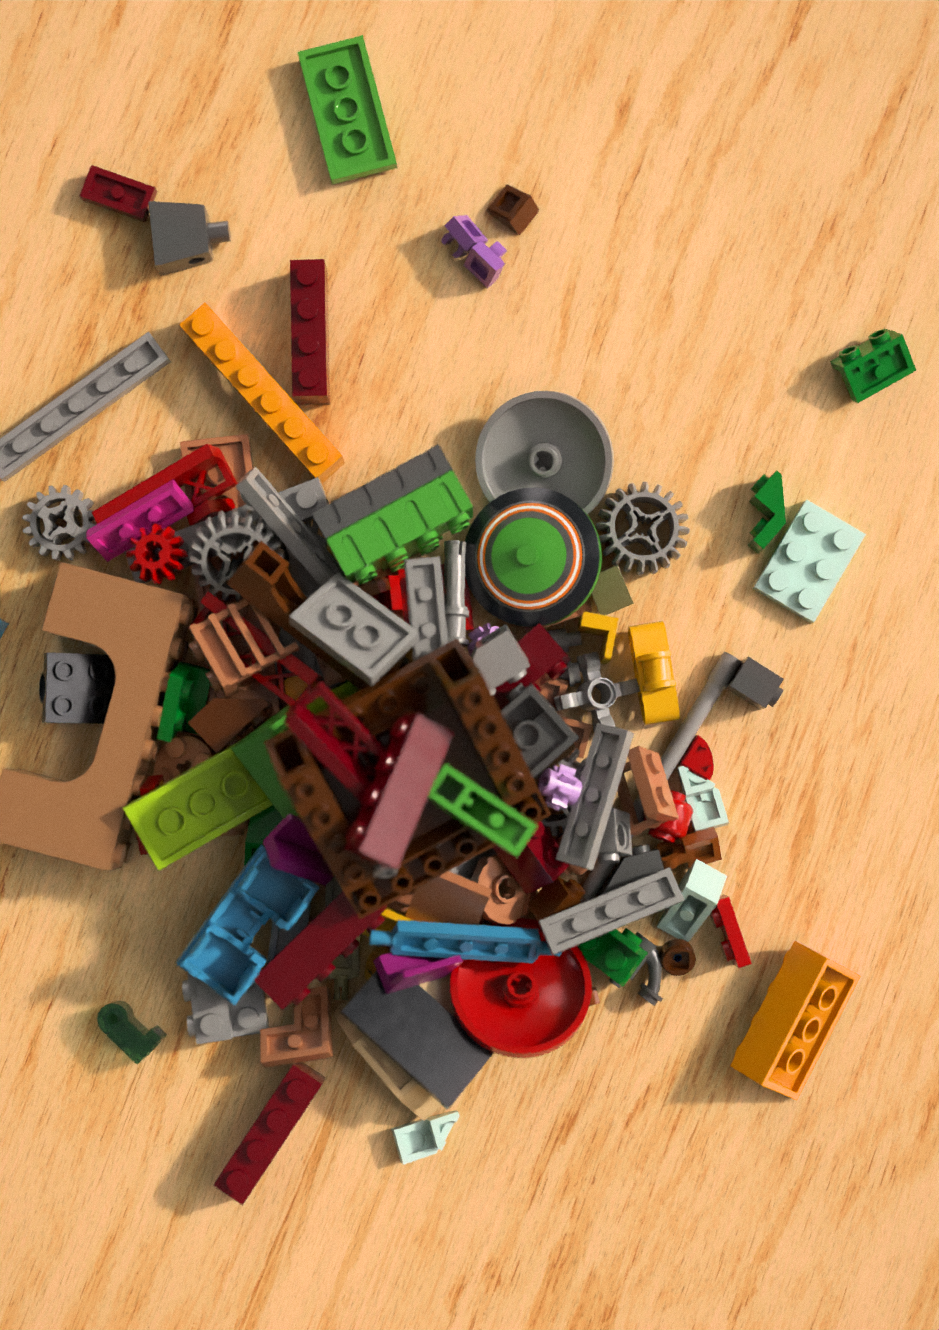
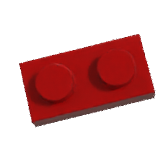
[710,894,752,968]

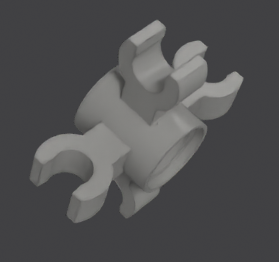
[553,652,640,733]

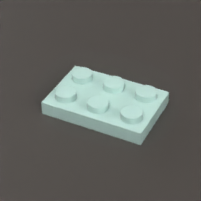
[752,499,866,624]

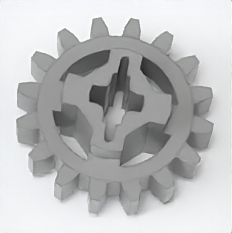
[22,485,96,561]

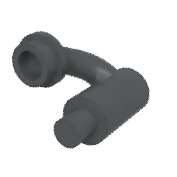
[608,932,663,1006]

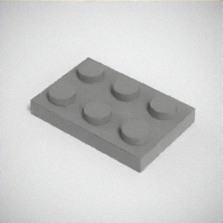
[289,572,419,686]

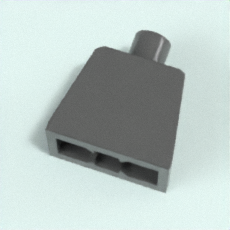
[149,201,231,275]

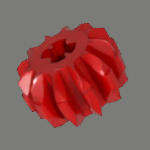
[126,524,188,585]

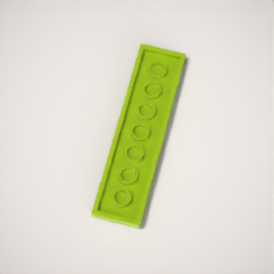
[122,680,360,871]

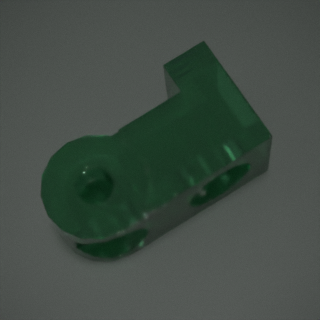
[97,1001,167,1065]

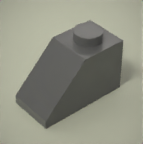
[597,844,664,897]

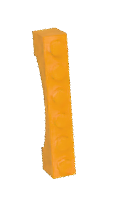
[179,303,345,483]

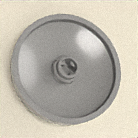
[475,390,614,515]

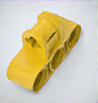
[628,621,680,725]

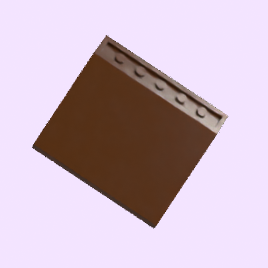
[264,638,551,919]

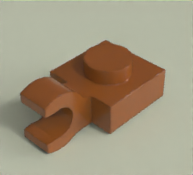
[656,827,722,870]

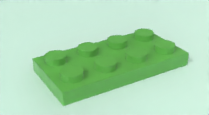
[297,35,397,185]

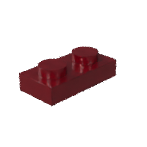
[80,165,157,223]

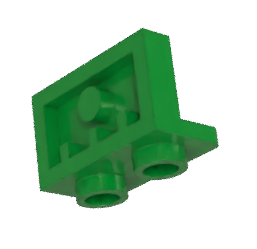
[830,329,917,403]
[157,661,211,742]
[577,928,648,987]

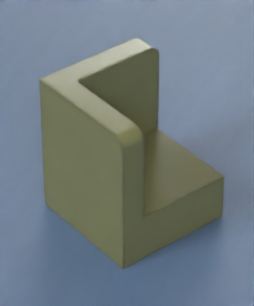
[591,565,634,616]

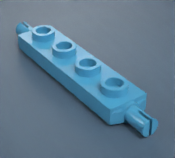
[369,920,561,963]

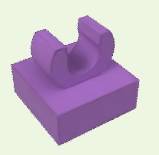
[441,215,488,258]
[464,240,507,289]

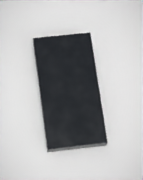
[340,970,494,1109]

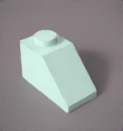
[657,859,727,942]

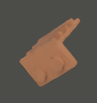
[188,599,299,698]
[612,746,679,836]

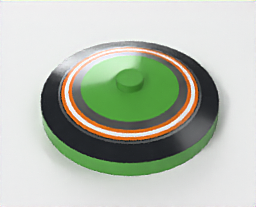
[465,487,602,627]

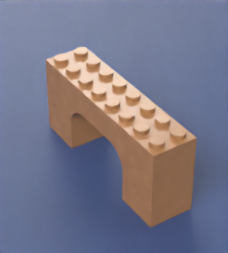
[0,562,198,871]

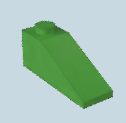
[427,763,538,857]

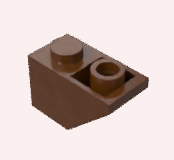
[188,698,272,753]

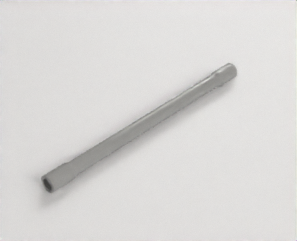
[582,652,742,901]

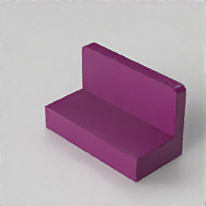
[263,814,334,885]
[373,952,463,994]

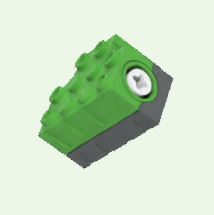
[312,444,473,585]

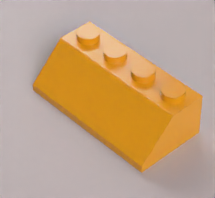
[730,941,861,1100]

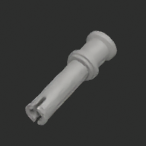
[444,540,469,647]

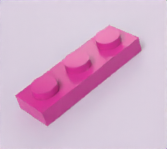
[86,480,194,562]

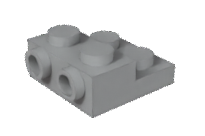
[182,969,269,1044]

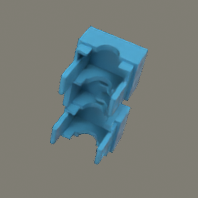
[176,844,320,1005]

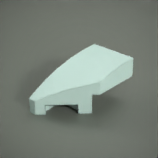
[677,766,729,832]
[391,1110,459,1165]

